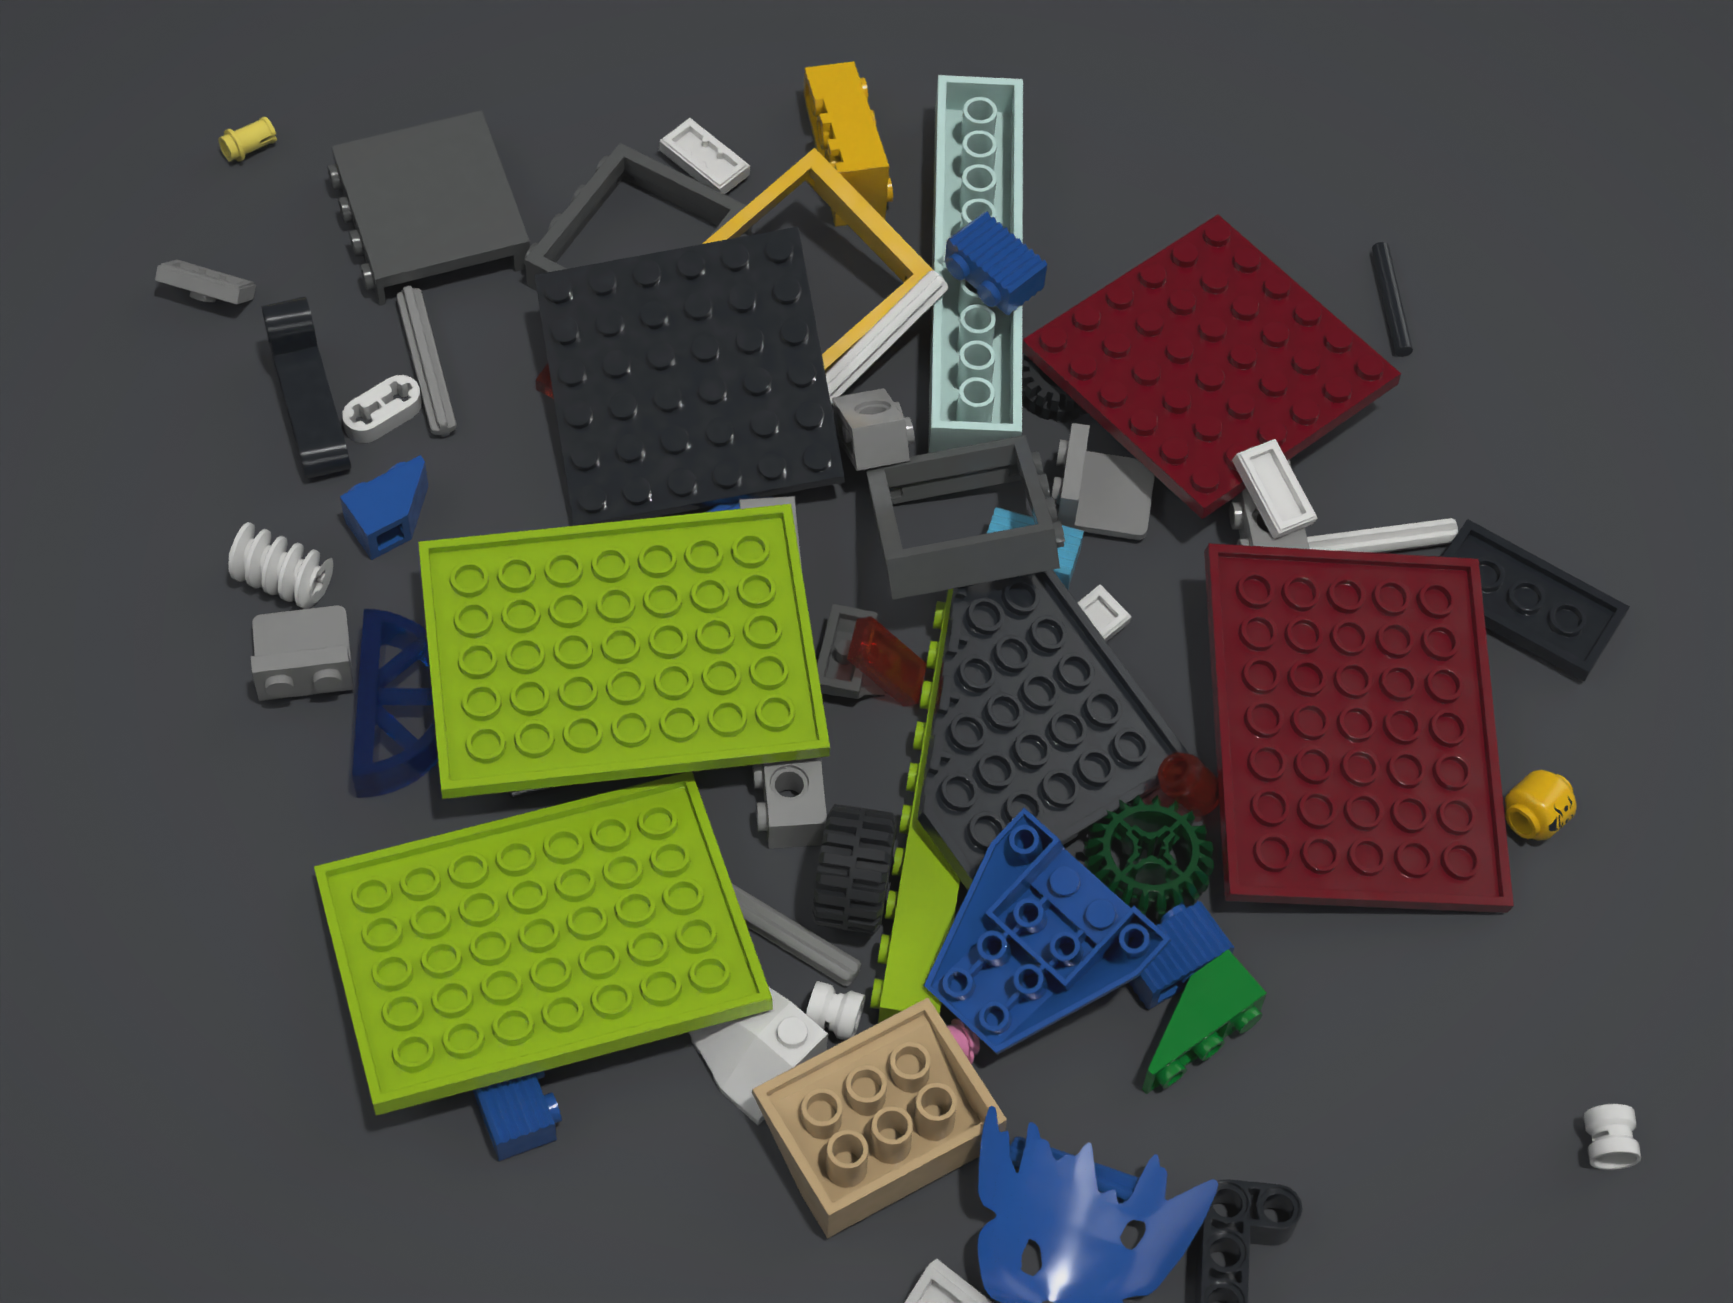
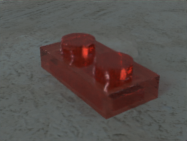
[847,616,927,707]

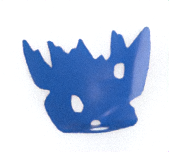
[978,1106,1218,1303]

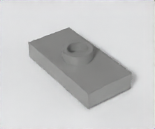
[155,259,256,304]

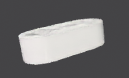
[342,375,422,443]

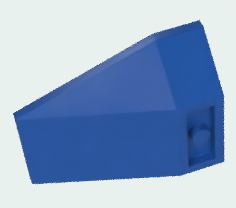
[924,808,1171,1055]

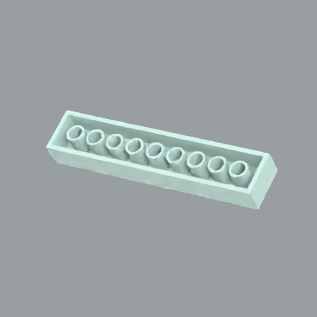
[928,75,1023,453]

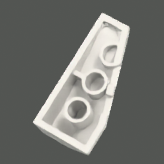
[689,987,828,1125]

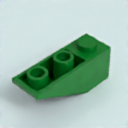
[1142,949,1267,1094]

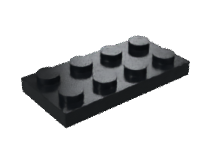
[1442,519,1630,682]

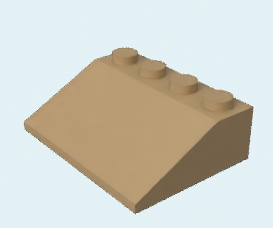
[752,998,1007,1238]

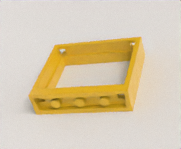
[702,147,934,373]

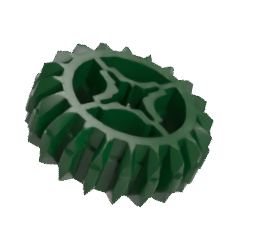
[1083,794,1214,923]

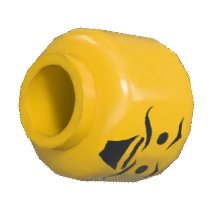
[1504,770,1577,841]

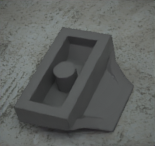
[817,603,895,699]

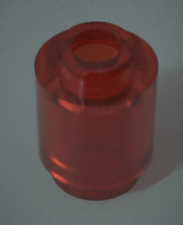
[1158,752,1219,817]

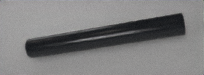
[1372,242,1413,357]

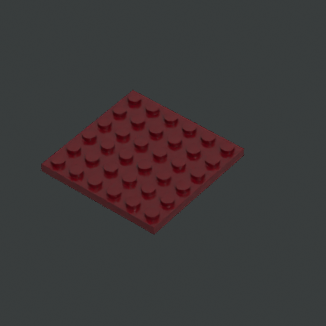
[1022,214,1401,519]

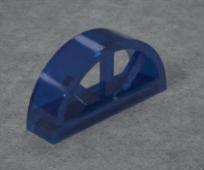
[352,609,438,798]

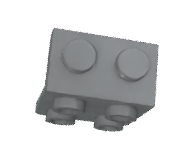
[1051,423,1155,540]
[251,605,354,701]

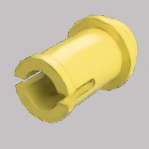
[218,117,277,162]

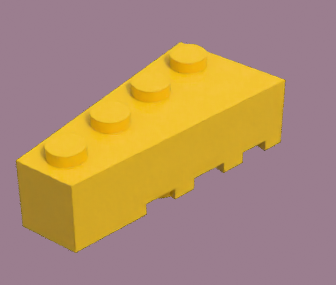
[804,61,893,227]

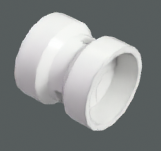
[806,981,866,1040]
[1584,1104,1641,1170]

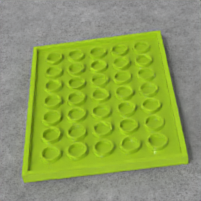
[418,504,830,799]
[314,772,773,1116]

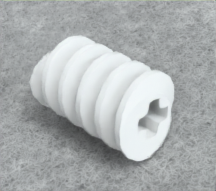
[228,522,333,609]

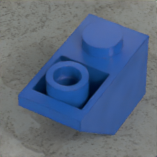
[340,455,429,560]

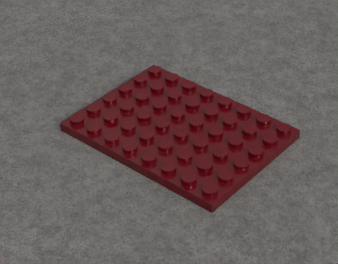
[1204,543,1514,913]

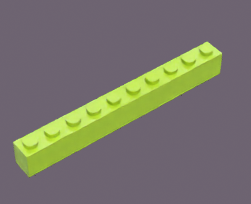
[870,588,960,1023]

